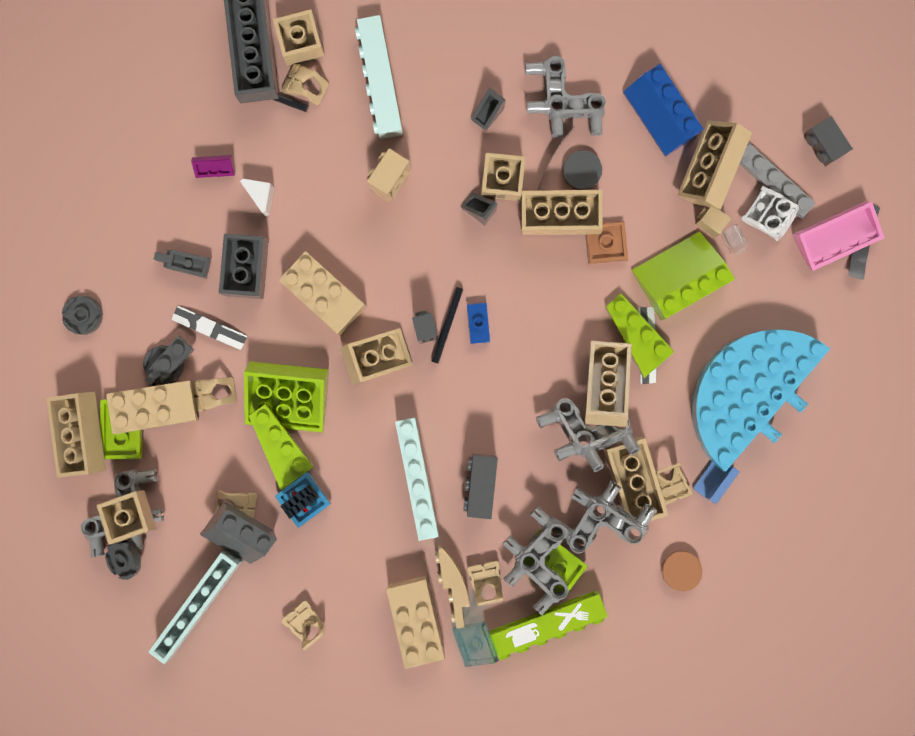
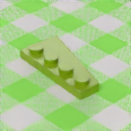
[605,294,674,378]
[249,403,313,490]

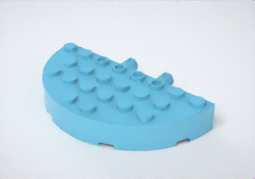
[691,330,831,472]

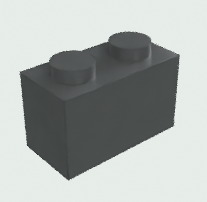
[805,116,853,167]
[412,311,438,344]

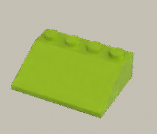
[631,231,735,321]
[244,361,329,432]

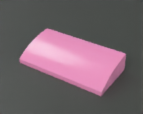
[793,201,885,271]

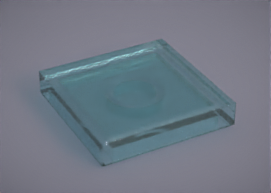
[452,622,499,667]

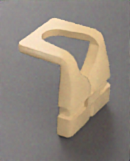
[281,64,329,105]
[192,377,237,412]
[656,463,693,505]
[214,491,258,518]
[467,560,504,606]
[282,600,325,651]

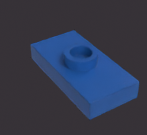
[467,303,490,344]

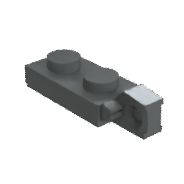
[153,249,211,279]
[144,336,195,386]

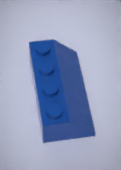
[623,64,704,157]

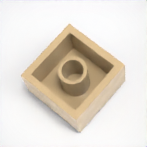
[273,9,325,66]
[367,148,412,203]
[481,153,525,201]
[96,490,157,545]

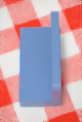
[693,462,740,504]

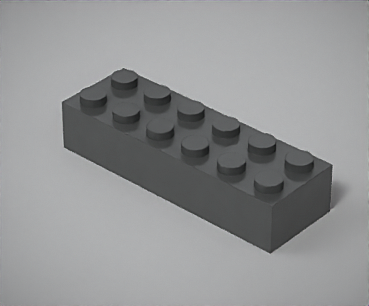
[224,0,279,104]

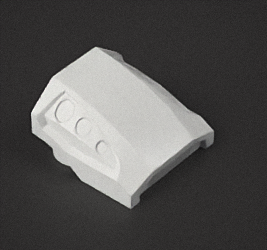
[741,186,799,241]

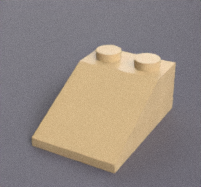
[340,328,413,385]

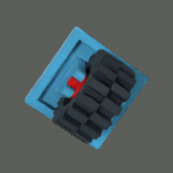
[275,472,331,528]

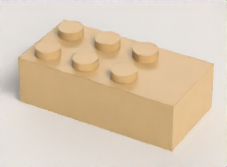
[677,120,752,209]
[522,190,603,235]
[278,251,367,336]
[585,341,632,427]
[106,380,198,434]
[46,392,106,478]
[603,436,669,521]
[386,575,445,669]

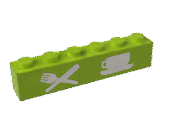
[485,590,608,660]

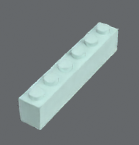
[355,15,403,140]
[395,418,439,541]
[148,550,243,664]

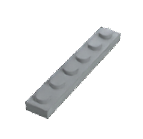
[740,142,816,219]

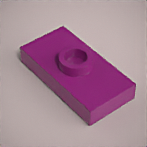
[191,155,235,178]

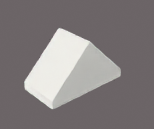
[240,179,274,217]

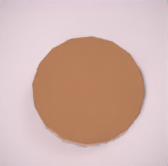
[661,550,703,592]

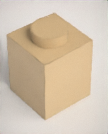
[696,207,731,238]

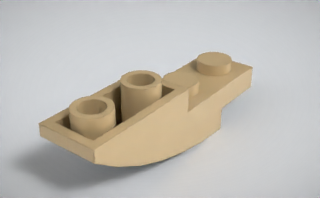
[435,545,470,629]

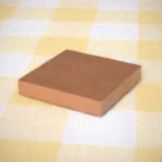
[586,221,628,264]

